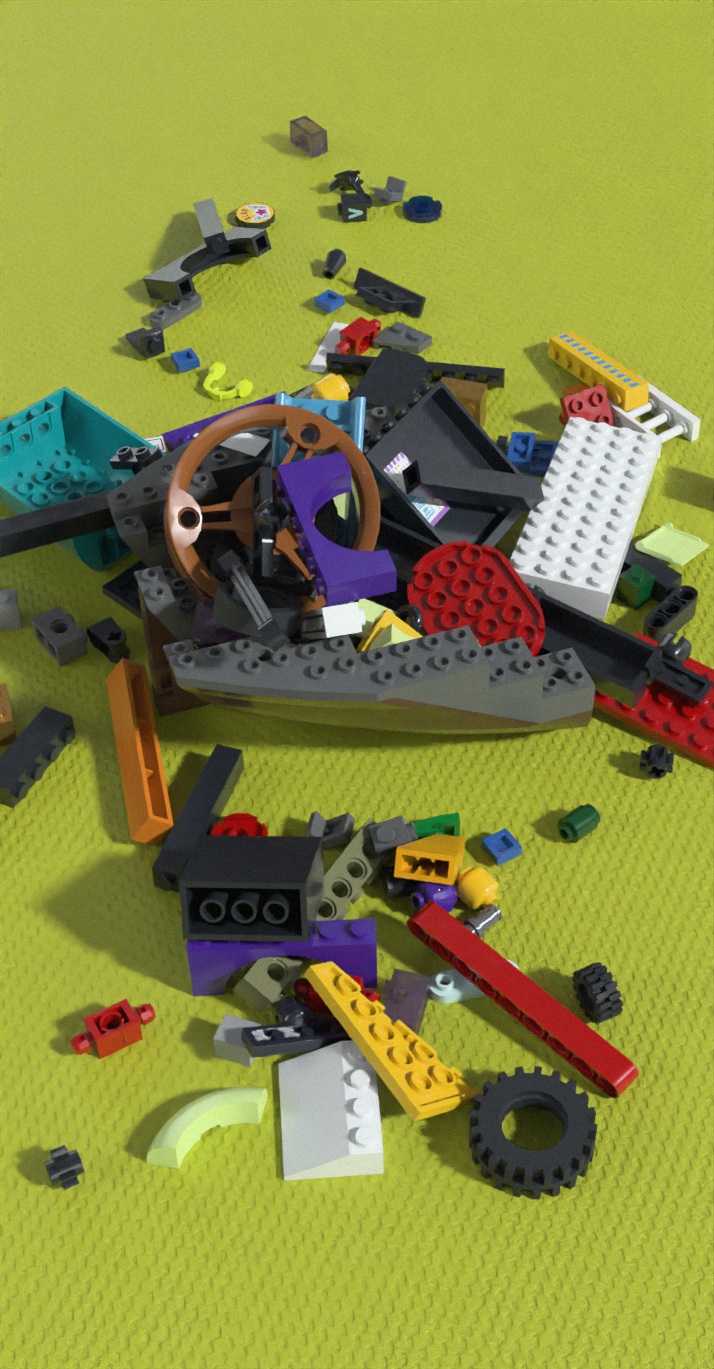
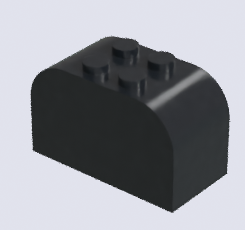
[348,347,429,421]

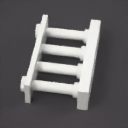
[608,376,700,458]

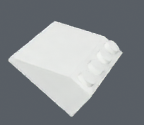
[278,1040,384,1181]

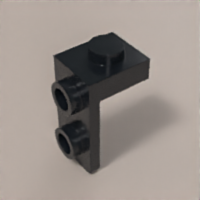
[126,326,165,359]

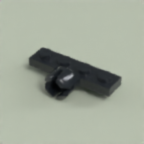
[252,466,291,586]
[652,632,714,708]
[241,995,352,1058]

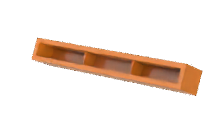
[106,658,174,847]

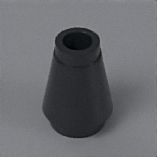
[323,249,346,280]

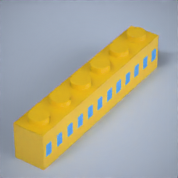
[548,331,649,411]

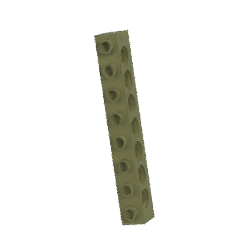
[233,818,394,1013]

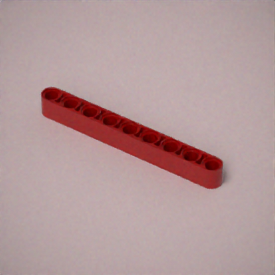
[406,900,639,1099]

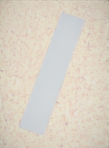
[307,322,349,373]

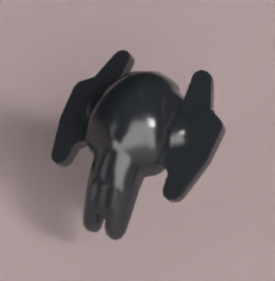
[329,170,372,208]

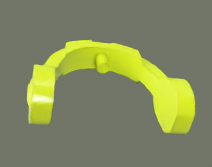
[203,362,253,401]

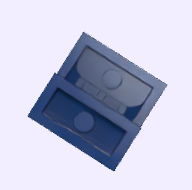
[507,432,559,478]

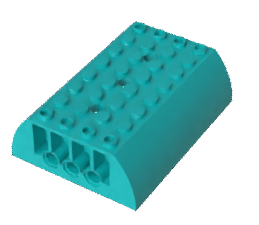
[0,387,167,572]

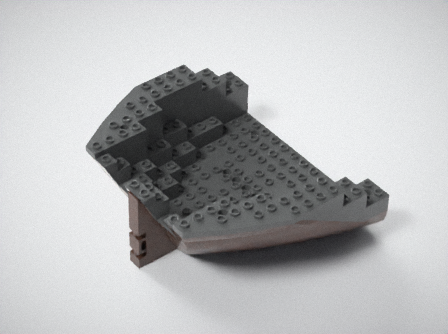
[106,398,595,734]

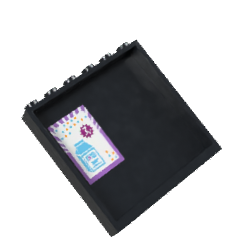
[363,380,524,547]

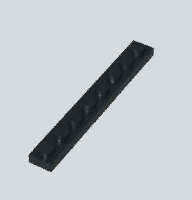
[326,353,505,389]

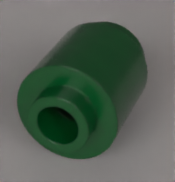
[558,804,600,843]

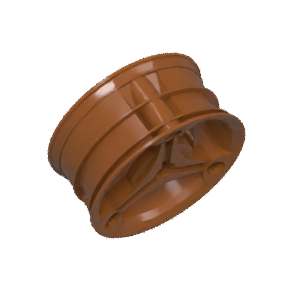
[164,404,380,614]

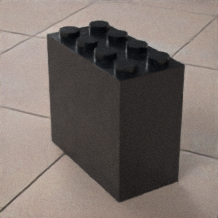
[179,835,324,942]

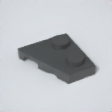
[372,322,432,354]

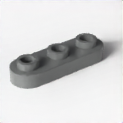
[149,292,202,329]

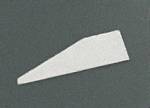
[193,433,270,457]

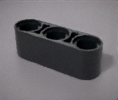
[643,585,698,642]

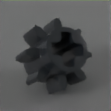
[639,744,674,779]
[44,1145,85,1190]

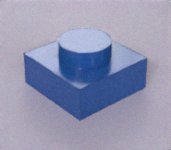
[314,289,344,313]
[171,348,200,373]
[481,828,522,866]

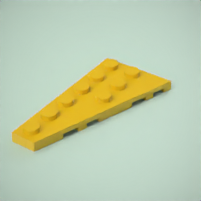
[304,961,483,1122]

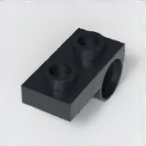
[109,446,163,475]

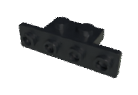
[354,268,426,318]

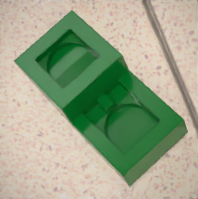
[414,813,460,841]

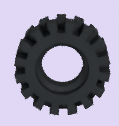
[572,962,623,1024]

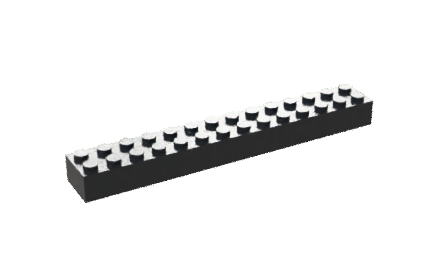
[373,516,662,709]

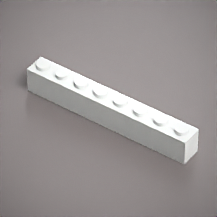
[299,602,366,639]

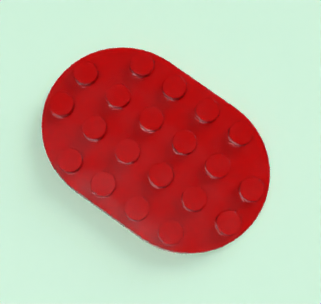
[407,541,545,657]

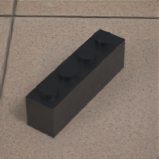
[0,706,76,808]

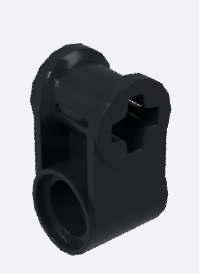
[86,617,130,664]

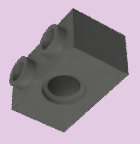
[32,606,88,667]

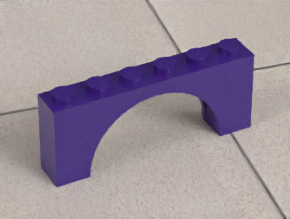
[274,452,397,607]
[187,918,377,996]

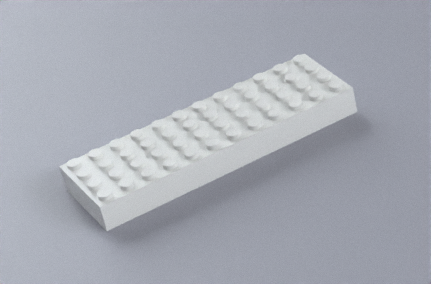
[509,417,662,620]

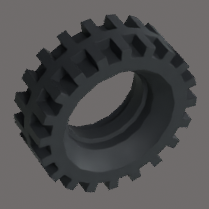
[469,1066,597,1199]

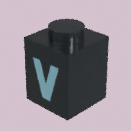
[337,193,367,223]

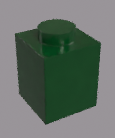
[617,564,655,611]

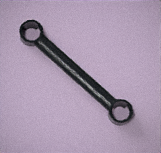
[217,549,290,652]

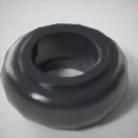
[395,604,423,632]

